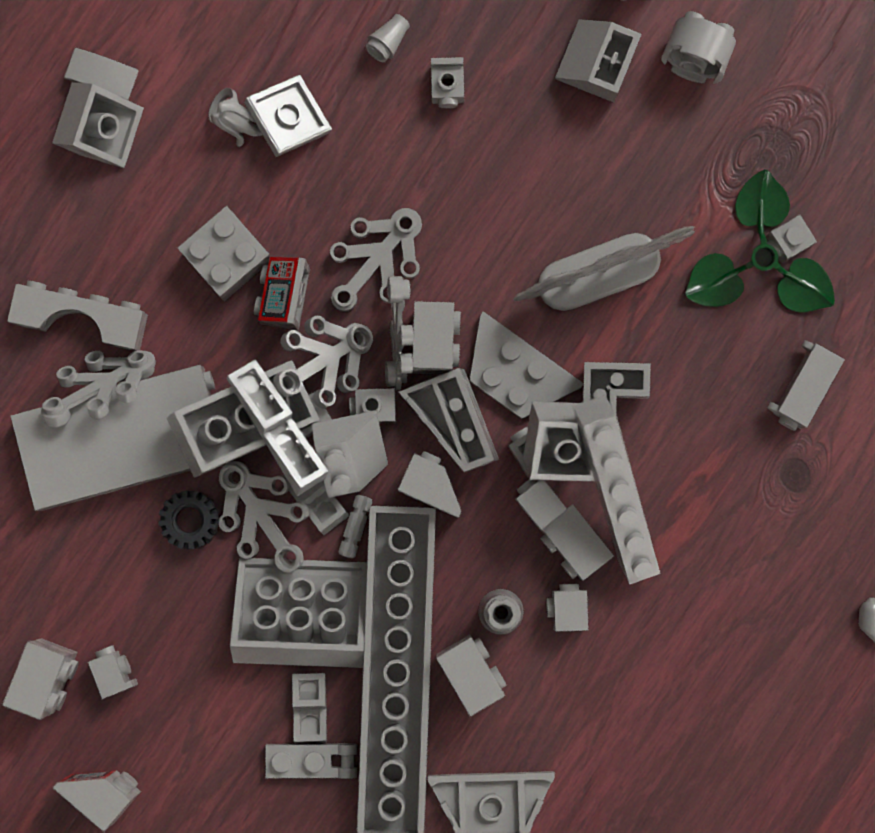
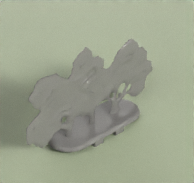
[513,226,695,311]

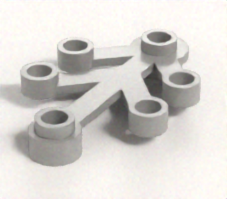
[330,208,422,312]
[385,276,414,390]
[273,315,373,408]
[41,350,156,427]
[219,461,309,572]

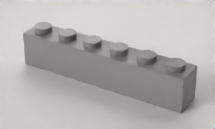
[572,395,661,584]

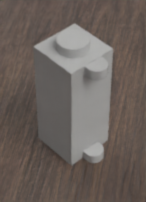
[767,340,845,431]

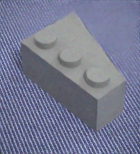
[399,368,499,472]

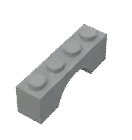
[7,281,148,351]

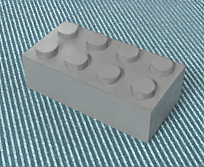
[167,360,320,478]

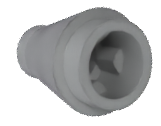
[365,14,410,62]

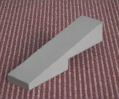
[227,360,328,496]

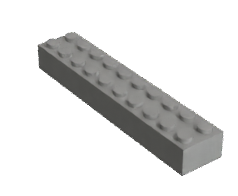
[357,506,436,833]

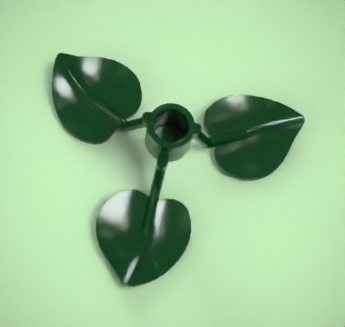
[686,169,835,312]

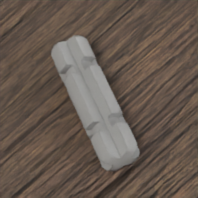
[339,495,372,558]

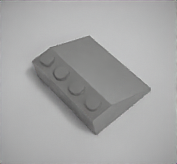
[230,558,368,668]

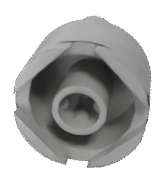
[662,11,736,83]

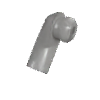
[858,597,875,642]

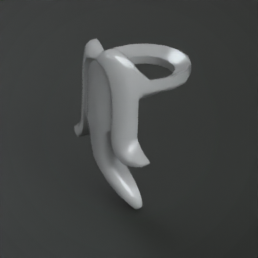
[209,88,263,147]

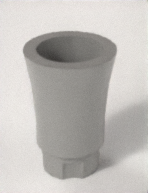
[478,589,524,635]

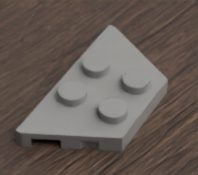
[469,312,584,419]
[428,771,555,833]

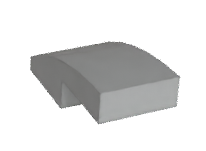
[64,48,139,100]
[289,481,349,535]
[292,673,327,743]

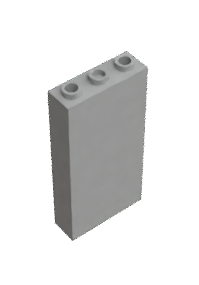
[11,365,215,511]

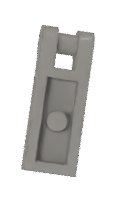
[266,743,357,779]

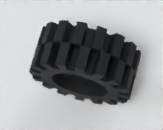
[158,491,219,549]

